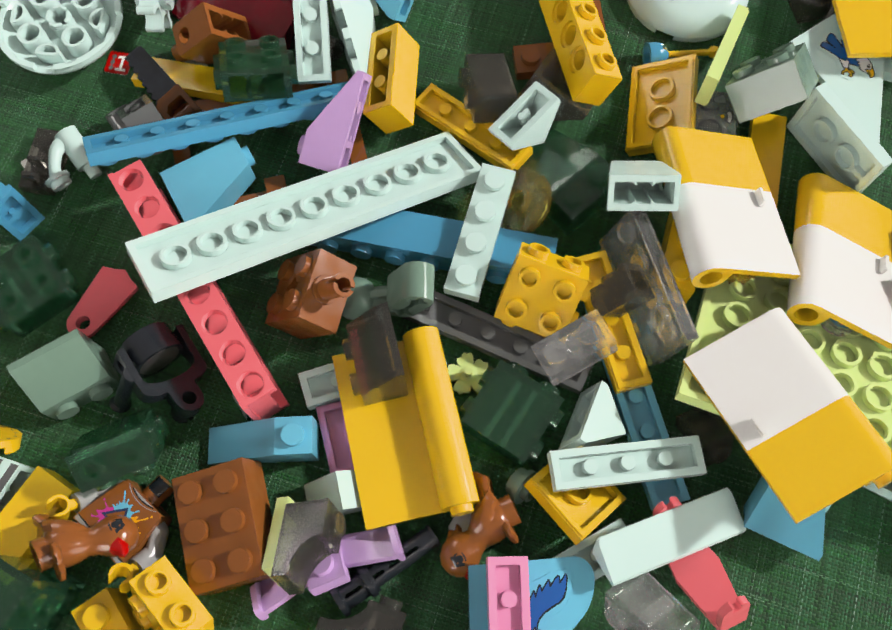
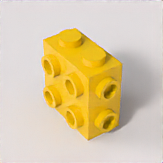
[493,242,593,342]
[127,555,214,630]

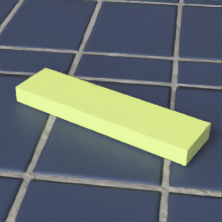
[694,4,749,106]

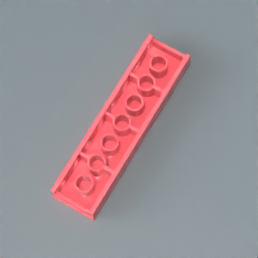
[108,159,290,421]

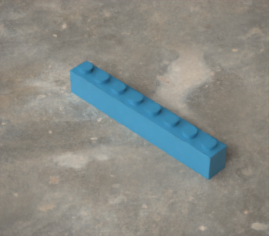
[311,210,558,284]

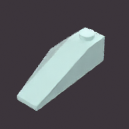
[329,0,379,75]

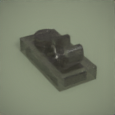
[18,128,68,196]

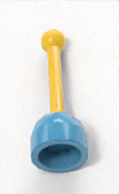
[642,42,719,64]

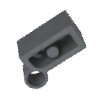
[105,94,165,155]

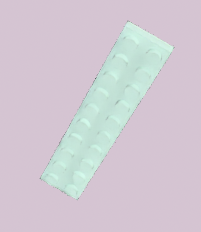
[125,131,481,303]

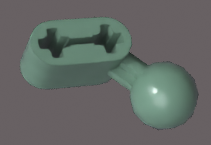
[342,261,435,321]

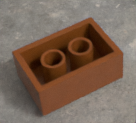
[171,457,272,596]

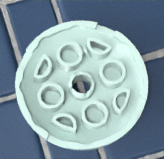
[0,0,123,75]
[627,0,749,42]

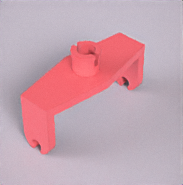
[653,496,751,630]

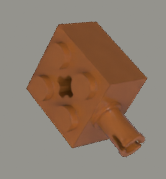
[265,248,357,339]

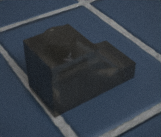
[271,498,346,595]
[315,595,409,630]

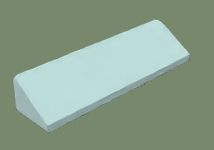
[592,487,746,587]

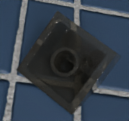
[342,302,408,406]

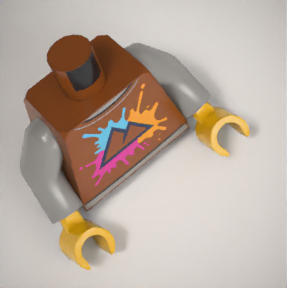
[45,475,173,593]

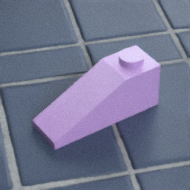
[297,70,372,172]

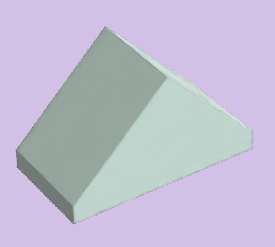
[488,81,561,151]
[558,380,626,450]
[304,470,362,523]

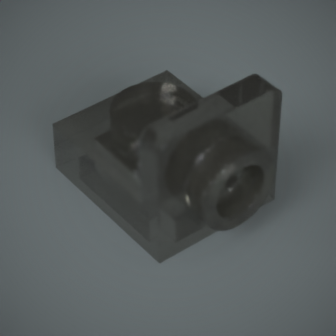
[675,407,734,467]

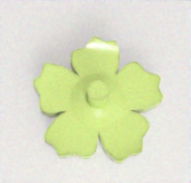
[448,352,490,395]

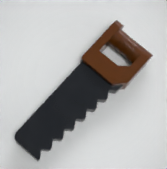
[124,46,203,120]

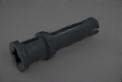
[329,525,441,618]

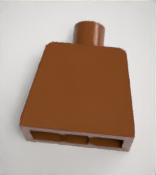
[171,2,254,65]

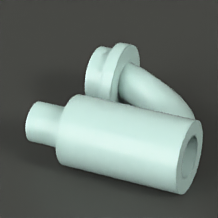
[45,125,102,192]

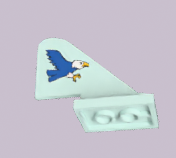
[786,14,892,193]

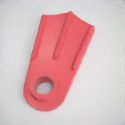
[66,266,139,338]

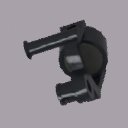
[109,322,207,423]

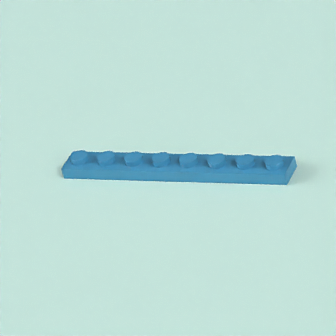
[82,81,348,167]

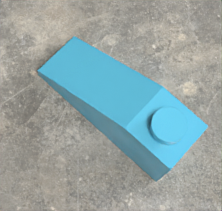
[208,416,319,466]

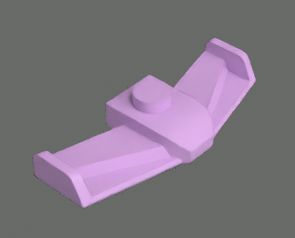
[250,525,406,621]

